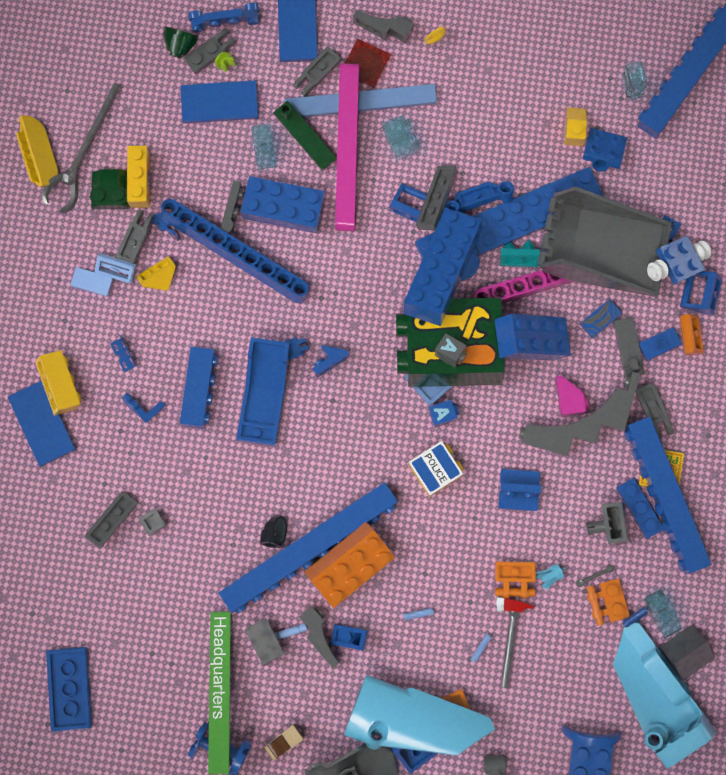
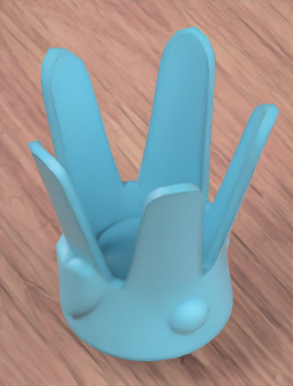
[536,564,566,590]

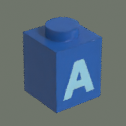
[428,400,459,428]

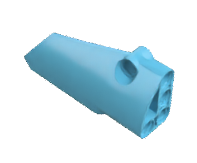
[613,622,716,769]
[344,674,495,756]

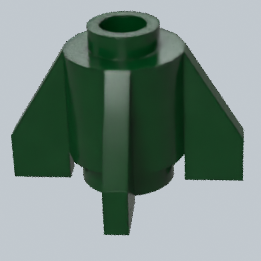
[163,26,198,58]

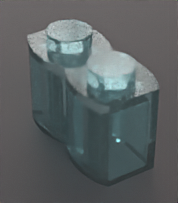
[621,62,648,100]
[382,115,419,161]

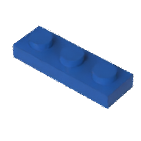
[616,478,663,539]

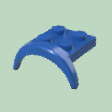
[562,725,622,775]

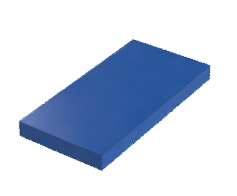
[278,0,317,62]
[180,80,258,124]
[8,380,76,467]
[46,647,92,732]

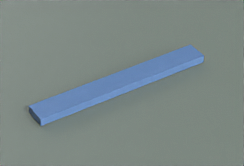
[284,84,437,118]

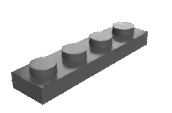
[416,166,458,231]

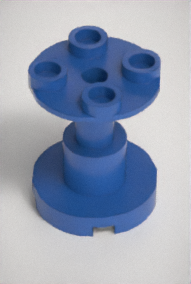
[187,721,253,775]

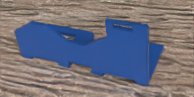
[110,335,136,372]

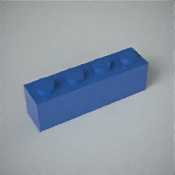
[180,347,218,429]

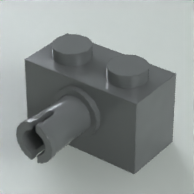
[586,501,631,546]

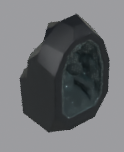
[260,515,287,548]

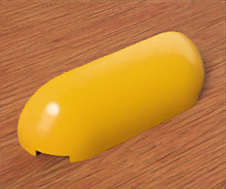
[16,115,58,187]

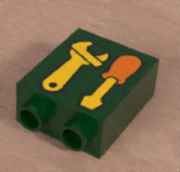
[396,298,505,387]

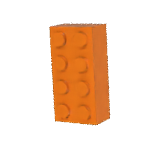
[304,522,395,609]

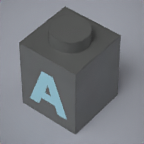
[435,333,467,368]

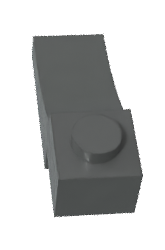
[353,10,414,44]
[300,606,339,668]

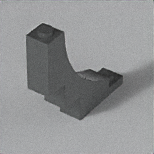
[519,372,640,456]

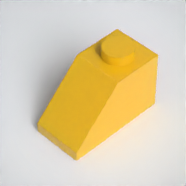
[564,107,587,146]

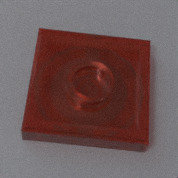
[344,38,391,89]

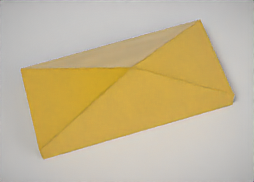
[136,256,176,291]

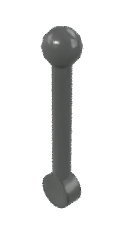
[576,565,614,587]

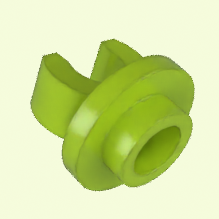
[215,51,236,72]

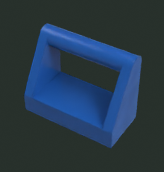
[390,183,427,223]
[680,271,723,315]

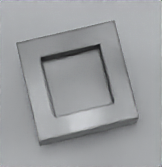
[139,508,166,536]

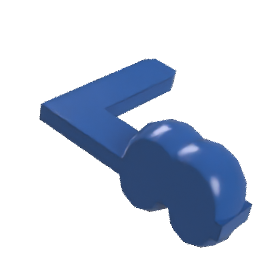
[153,213,180,241]
[121,393,165,423]

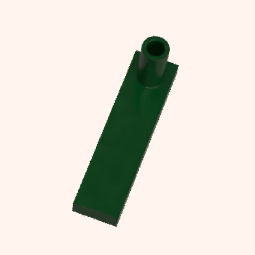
[273,100,337,172]

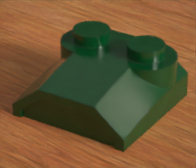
[90,169,130,210]

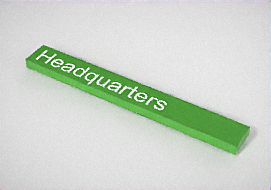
[208,612,231,775]

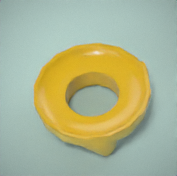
[423,26,446,46]

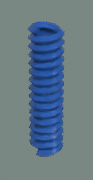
[623,607,648,628]

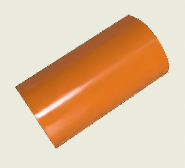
[679,314,704,356]

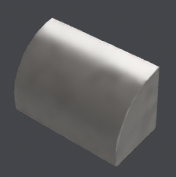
[245,618,284,666]

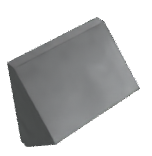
[659,625,715,681]

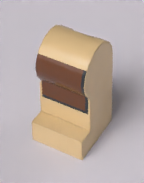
[264,724,304,761]

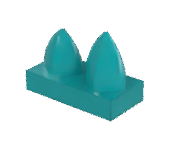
[500,239,540,267]

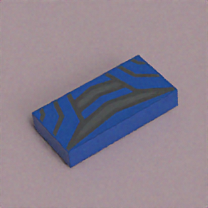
[579,299,622,339]

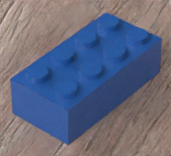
[241,176,325,234]
[495,314,571,361]

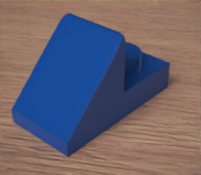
[312,345,350,378]
[331,624,368,651]

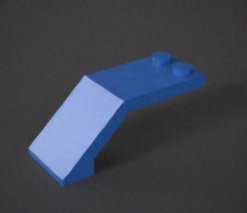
[236,337,290,447]

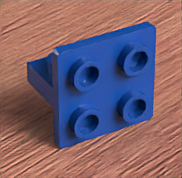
[498,469,541,511]

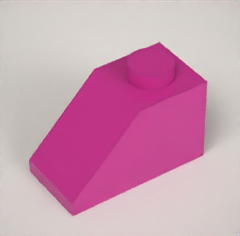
[555,375,589,417]

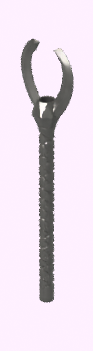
[42,83,120,214]

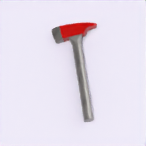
[496,597,535,688]

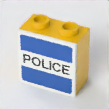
[408,441,464,497]

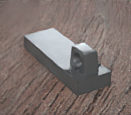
[613,317,645,378]
[84,491,138,549]

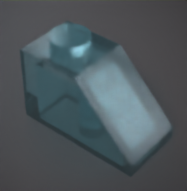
[251,124,277,170]
[644,589,682,639]

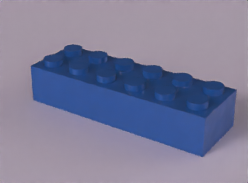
[404,208,482,326]

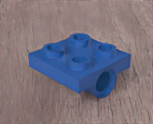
[582,128,627,172]

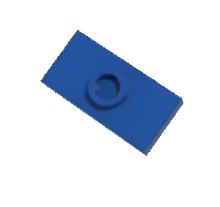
[639,327,682,362]

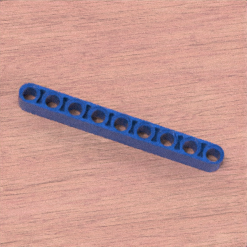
[161,199,309,303]

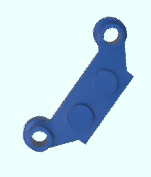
[188,3,260,33]
[444,181,514,213]

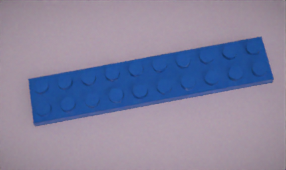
[415,166,604,259]

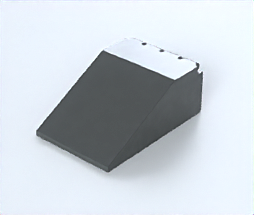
[538,187,672,297]

